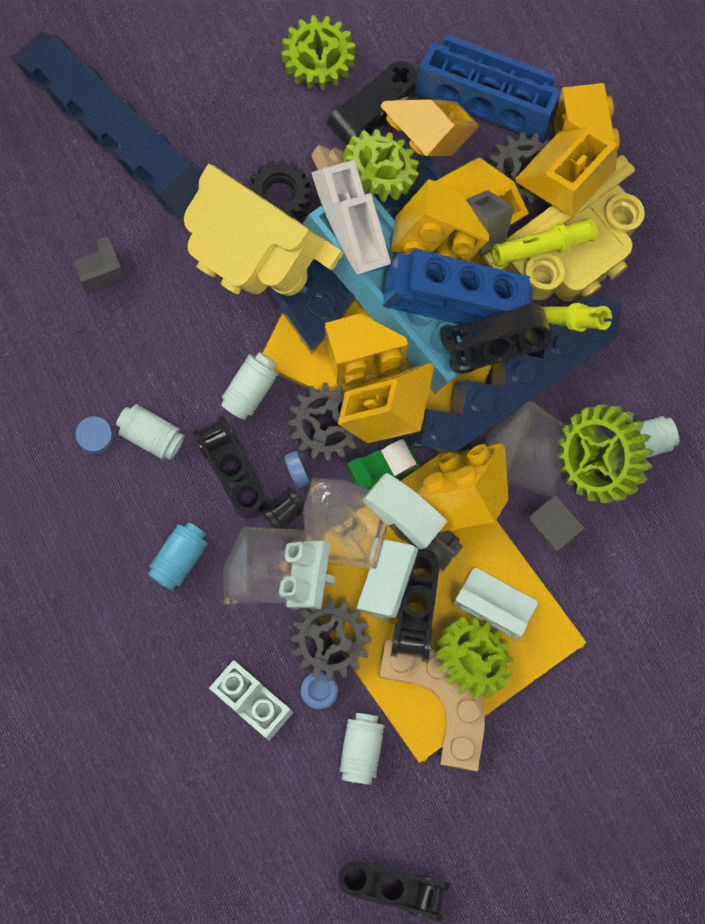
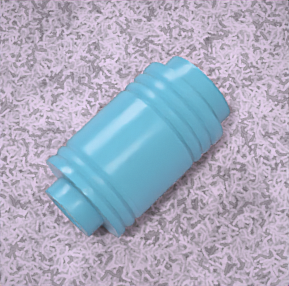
[148,522,208,591]

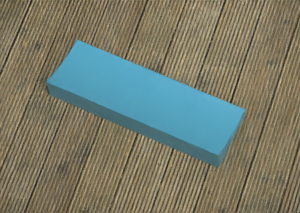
[303,189,467,394]

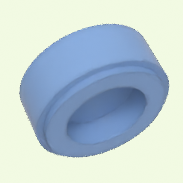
[75,416,113,454]
[284,450,311,488]
[301,672,338,710]

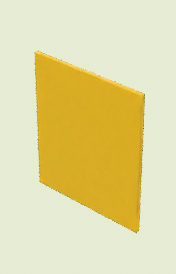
[280,453,587,763]

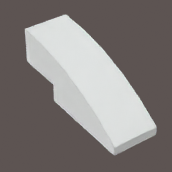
[311,160,391,274]

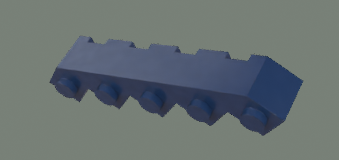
[11,31,203,219]
[409,296,622,453]

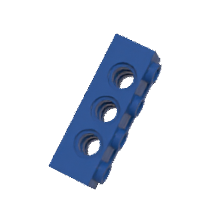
[415,34,561,141]
[383,249,533,325]

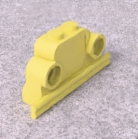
[482,155,645,302]
[184,163,343,296]

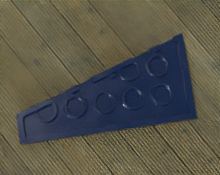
[266,155,443,355]

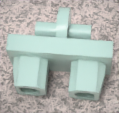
[279,541,336,609]

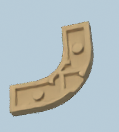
[379,640,485,772]

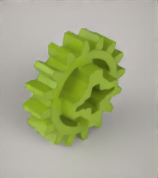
[281,15,355,90]
[341,129,419,202]
[435,617,513,699]

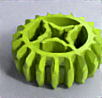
[556,404,654,504]

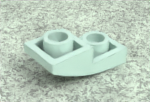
[362,473,448,550]
[209,660,293,741]

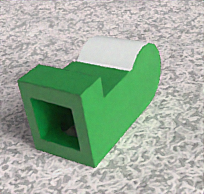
[347,439,420,499]

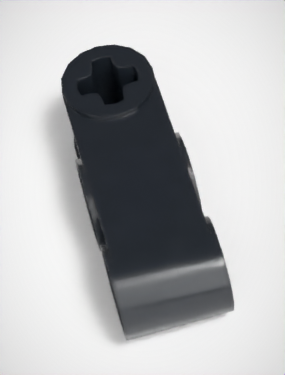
[327,61,416,145]
[441,304,552,374]
[191,415,265,519]
[390,551,440,662]
[338,861,451,922]

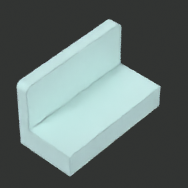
[357,539,418,622]
[453,568,538,641]

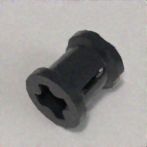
[261,488,309,535]

